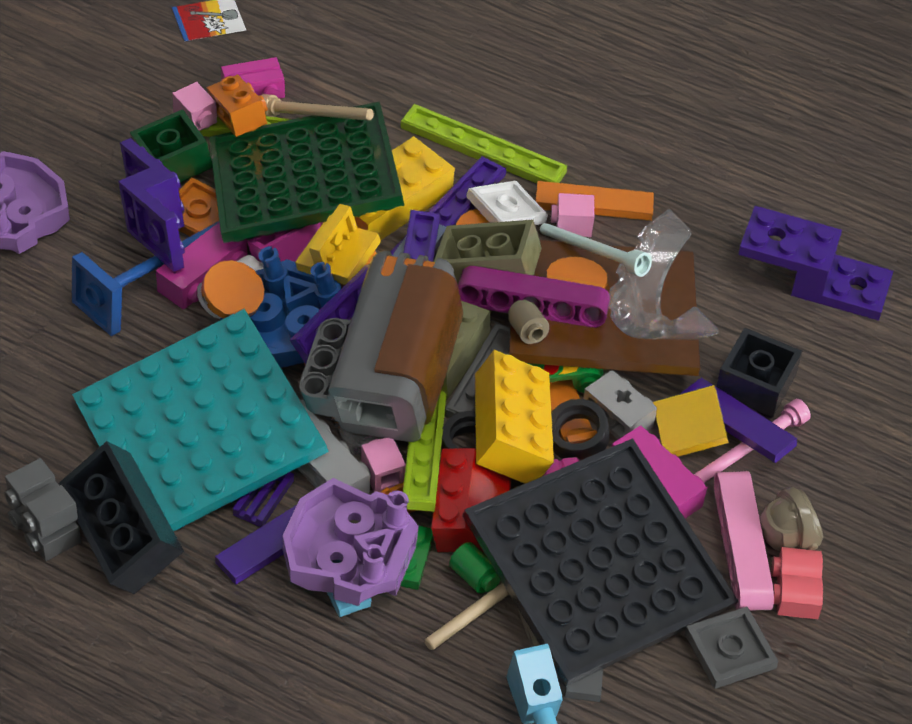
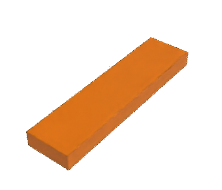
[536,181,654,221]

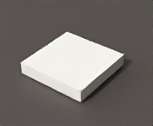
[466,181,548,225]

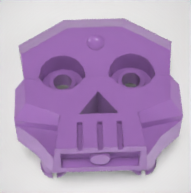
[0,151,70,254]
[283,478,419,606]

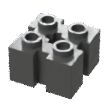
[4,458,81,561]

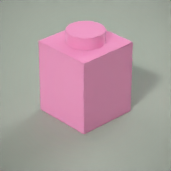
[172,82,217,131]
[551,193,594,237]
[361,438,406,492]

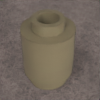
[508,300,549,344]

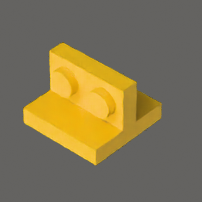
[295,204,381,285]

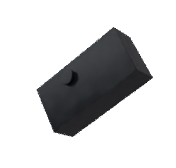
[58,441,184,594]

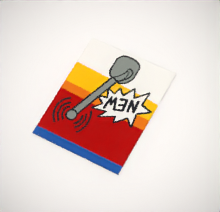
[172,0,246,42]

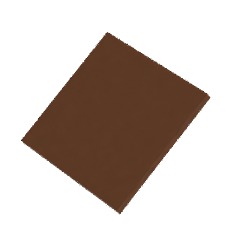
[509,240,700,376]

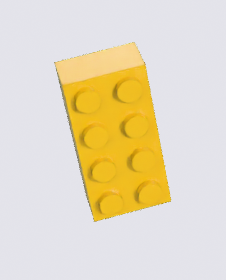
[354,136,455,241]
[475,350,554,484]

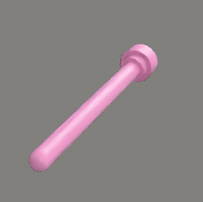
[694,399,811,483]

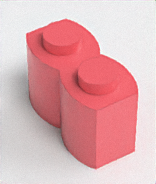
[771,547,823,620]

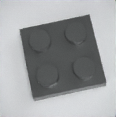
[684,606,779,689]

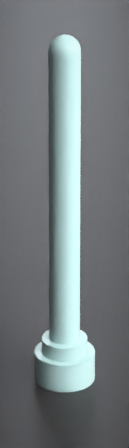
[540,223,652,277]

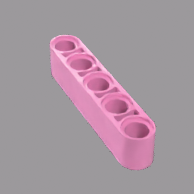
[714,471,774,611]

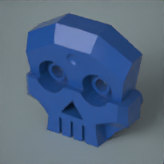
[220,246,342,368]

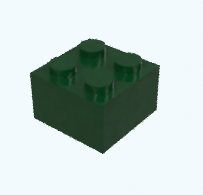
[130,109,213,182]

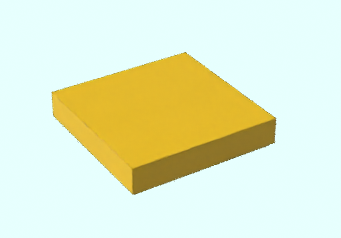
[653,385,729,457]

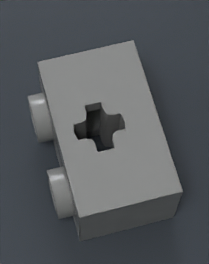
[583,370,657,439]

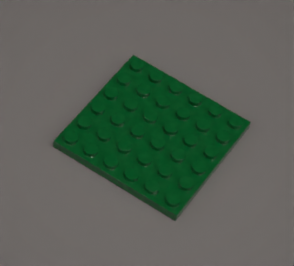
[209,101,404,243]

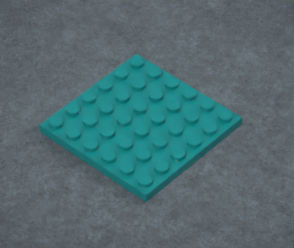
[72,308,329,532]

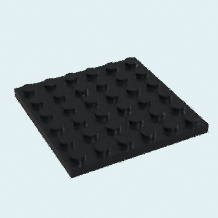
[462,438,738,687]

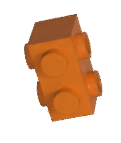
[207,74,268,137]

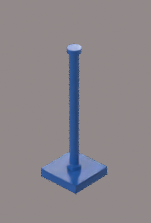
[72,221,219,336]

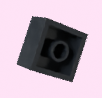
[716,327,803,417]

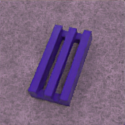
[233,472,294,527]

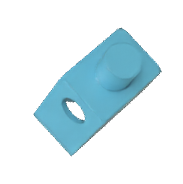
[506,644,562,724]

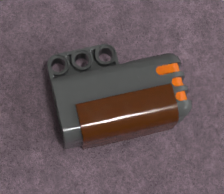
[299,251,463,442]

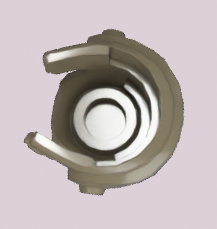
[759,487,823,551]

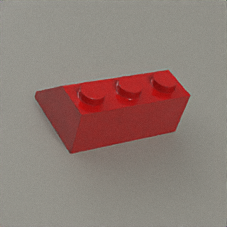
[431,448,512,552]

